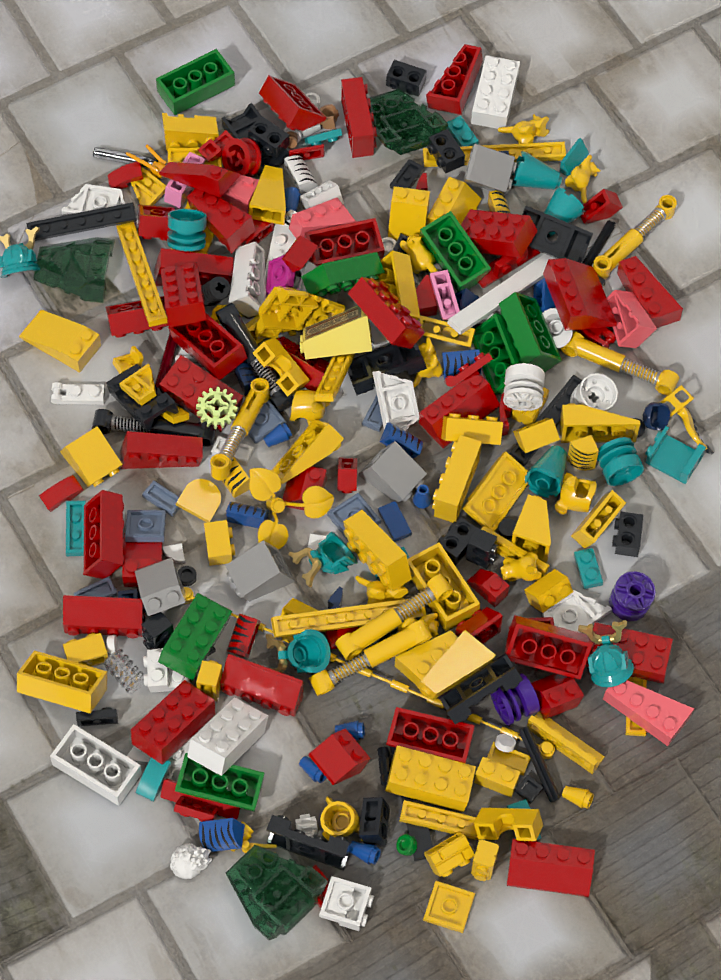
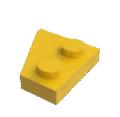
[131,167,166,206]
[119,364,157,406]

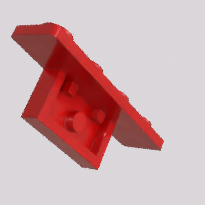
[478,248,540,288]
[160,778,241,822]

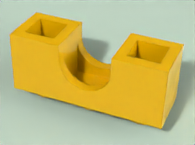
[253,337,310,397]
[474,808,543,841]

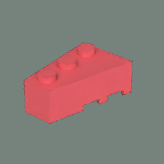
[220,175,259,214]
[289,197,356,239]
[607,290,657,348]

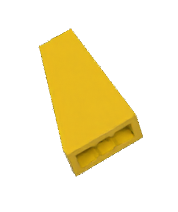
[249,165,286,225]
[417,630,496,700]

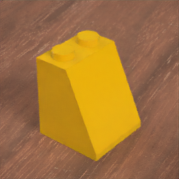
[388,186,430,244]
[60,426,123,487]
[511,494,551,563]

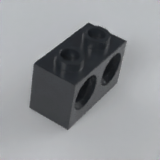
[386,60,427,97]
[248,116,290,158]
[427,129,465,174]
[612,511,644,557]
[437,517,476,566]
[466,527,499,569]
[141,612,174,650]
[359,797,390,845]

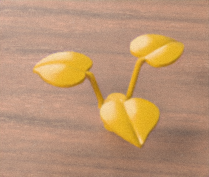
[249,468,334,550]

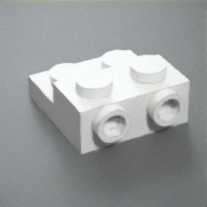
[143,648,190,693]
[319,876,374,931]

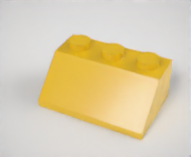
[427,177,482,225]

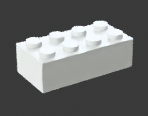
[471,55,520,129]
[187,697,268,776]
[50,724,142,806]

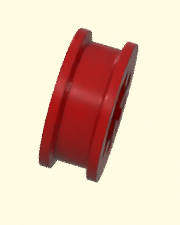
[222,138,261,177]

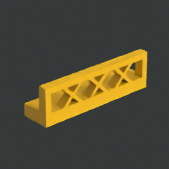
[527,712,605,774]

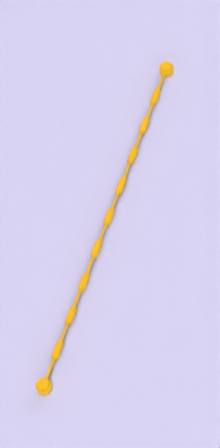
[183,587,555,759]

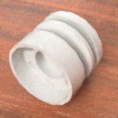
[503,363,545,411]
[570,373,618,412]

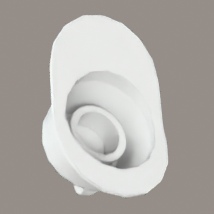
[542,308,573,348]

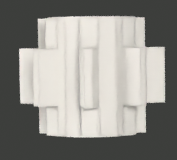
[295,814,318,837]

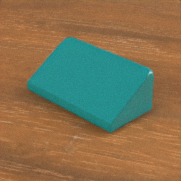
[560,138,589,177]

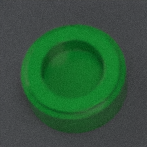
[396,834,417,856]

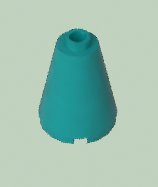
[511,151,562,190]
[543,187,585,238]
[525,446,567,498]

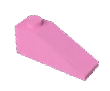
[164,152,205,208]
[430,270,460,321]

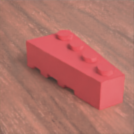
[603,680,694,746]

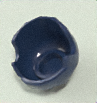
[642,402,670,431]

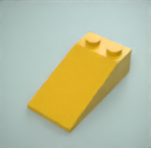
[19,310,101,373]
[559,403,640,443]
[271,419,344,484]

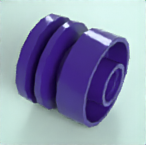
[609,571,656,622]
[491,673,540,726]

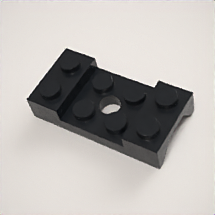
[221,103,289,176]
[522,206,593,263]
[347,343,427,395]
[106,364,179,432]
[439,653,523,725]
[266,815,350,871]

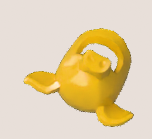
[289,390,331,426]
[555,473,597,515]
[320,796,363,841]

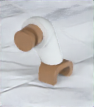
[284,104,339,149]

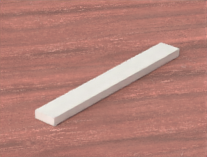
[447,254,556,335]

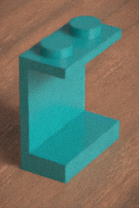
[645,426,706,484]

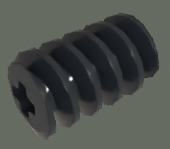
[202,276,230,306]

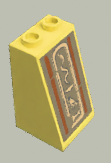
[300,306,372,359]

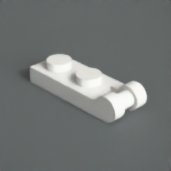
[51,382,105,405]

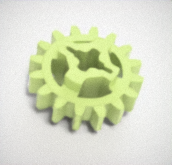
[196,387,238,429]

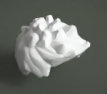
[170,843,212,879]

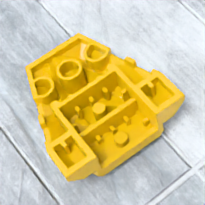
[255,286,345,338]

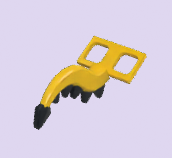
[660,385,714,454]

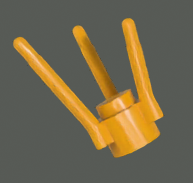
[126,144,167,179]

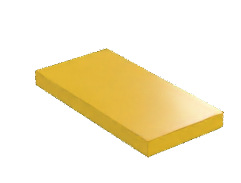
[462,451,528,531]

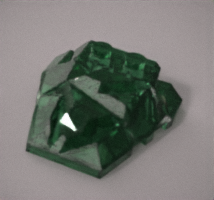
[369,89,448,155]
[33,237,115,303]
[225,845,328,940]

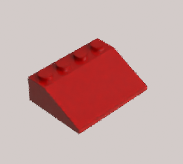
[543,258,617,331]

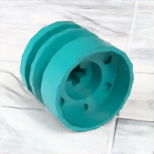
[167,209,207,251]
[597,437,644,486]

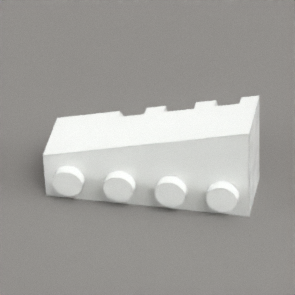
[229,242,266,318]

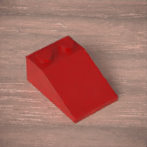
[122,533,163,587]

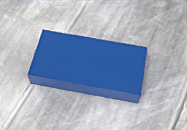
[378,501,412,542]

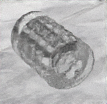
[104,649,144,693]

